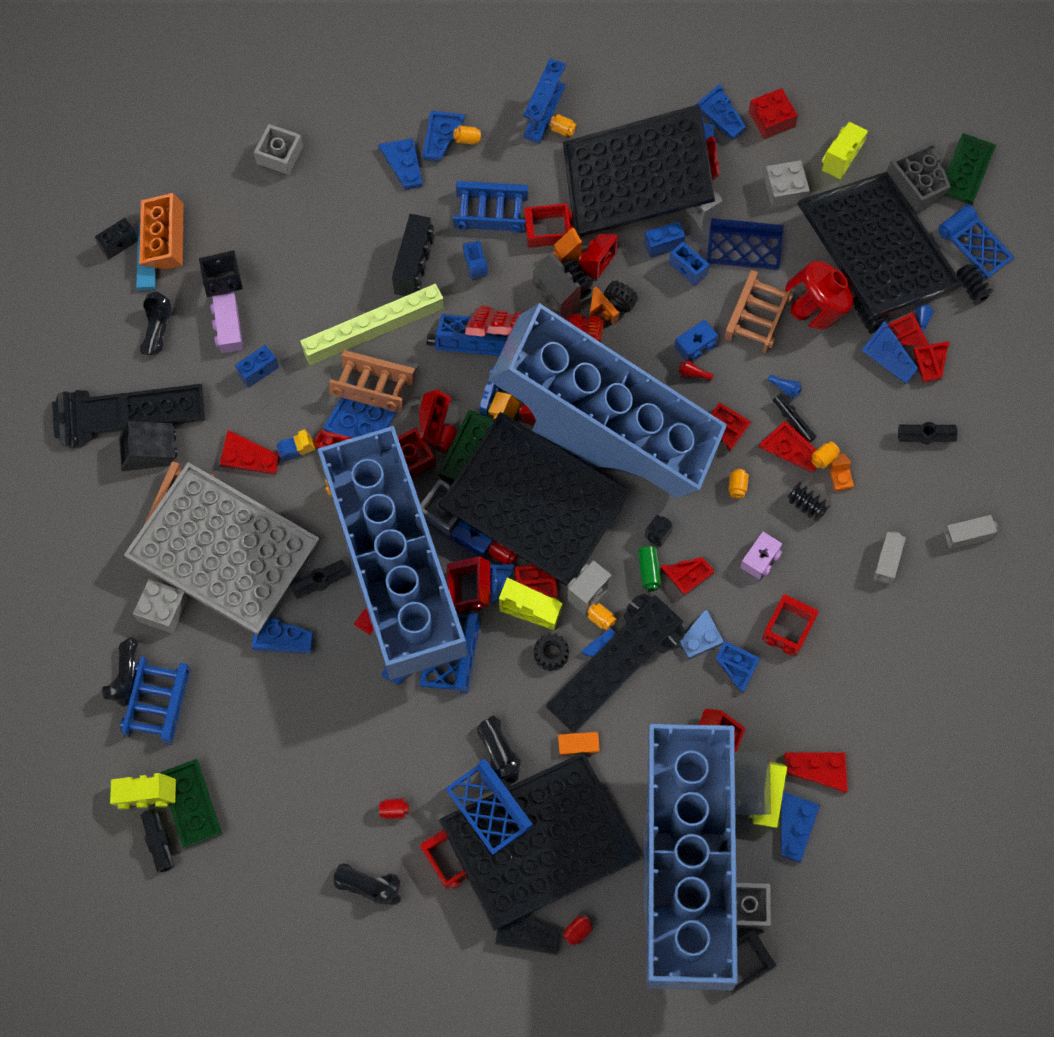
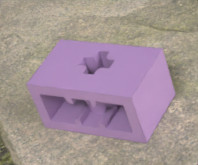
[740,532,783,580]

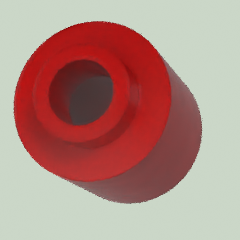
[433,424,457,453]
[488,541,518,564]
[379,798,409,820]
[563,915,593,946]

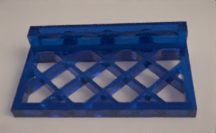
[707,218,784,270]

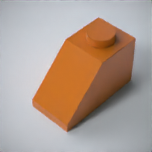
[553,228,582,264]

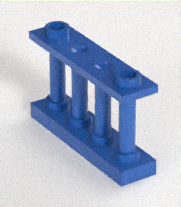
[523,58,566,144]
[453,181,528,233]
[120,656,190,745]

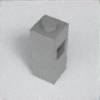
[943,515,998,549]
[873,531,906,585]

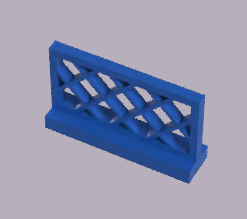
[435,314,509,356]
[420,612,481,694]
[445,758,533,855]

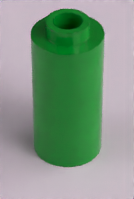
[637,546,662,592]

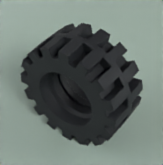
[603,280,638,313]
[534,633,569,671]

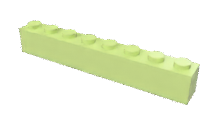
[300,284,444,365]

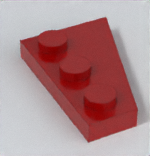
[758,421,817,473]
[220,430,280,475]
[784,752,848,794]

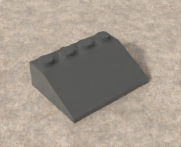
[734,752,771,815]

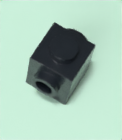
[645,515,673,547]

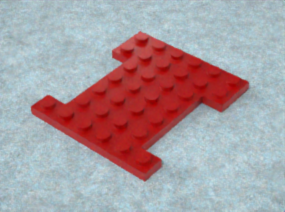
[465,306,604,343]

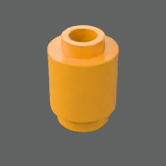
[549,114,577,137]
[453,125,481,145]
[812,441,840,469]
[728,469,749,498]
[587,603,617,631]

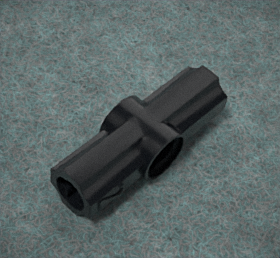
[898,422,958,445]
[290,559,350,600]
[140,809,175,873]

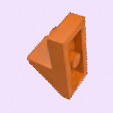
[590,287,619,324]
[828,453,854,492]

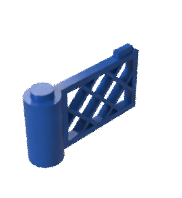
[938,205,1014,279]

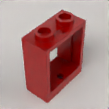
[524,203,574,248]
[447,556,490,614]
[762,594,819,656]
[420,830,466,890]

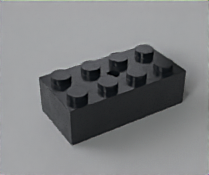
[392,214,435,296]

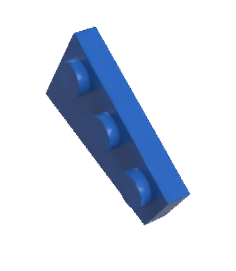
[695,84,746,141]
[423,111,466,162]
[378,138,423,190]
[862,321,918,384]
[252,618,313,654]
[781,792,820,863]

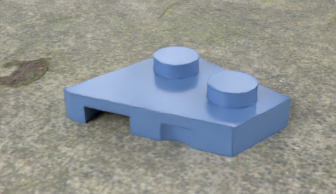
[679,610,724,660]

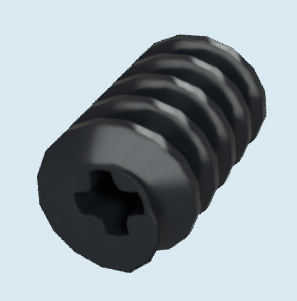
[563,259,593,300]
[956,264,993,305]
[853,296,888,334]
[787,482,830,522]

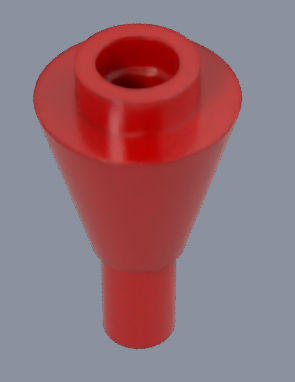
[678,359,713,381]

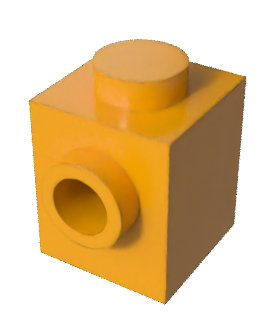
[488,392,521,419]

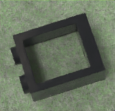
[199,250,243,297]
[726,930,777,995]

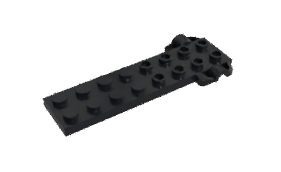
[52,384,206,448]
[545,594,685,734]

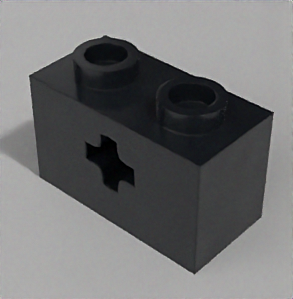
[94,218,138,260]

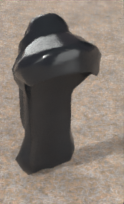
[140,291,171,355]
[102,637,138,707]
[477,715,521,784]
[334,864,402,905]

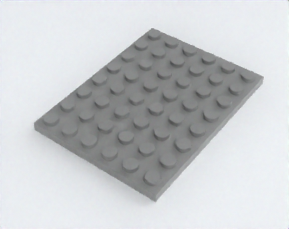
[124,462,320,636]

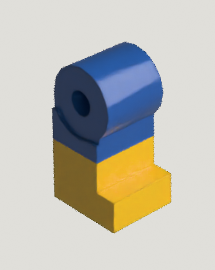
[276,429,315,461]

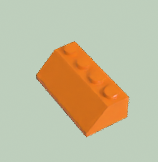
[139,193,184,270]

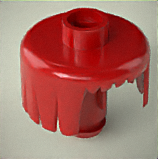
[785,261,853,330]

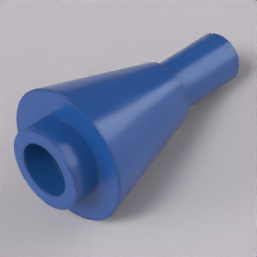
[916,305,934,334]
[768,375,802,399]

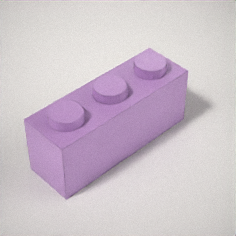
[210,293,243,353]

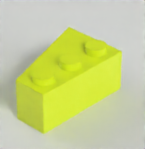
[822,122,868,180]
[499,578,563,630]
[749,762,787,828]
[110,773,176,810]

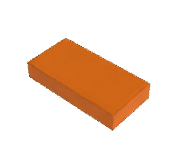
[558,732,600,756]

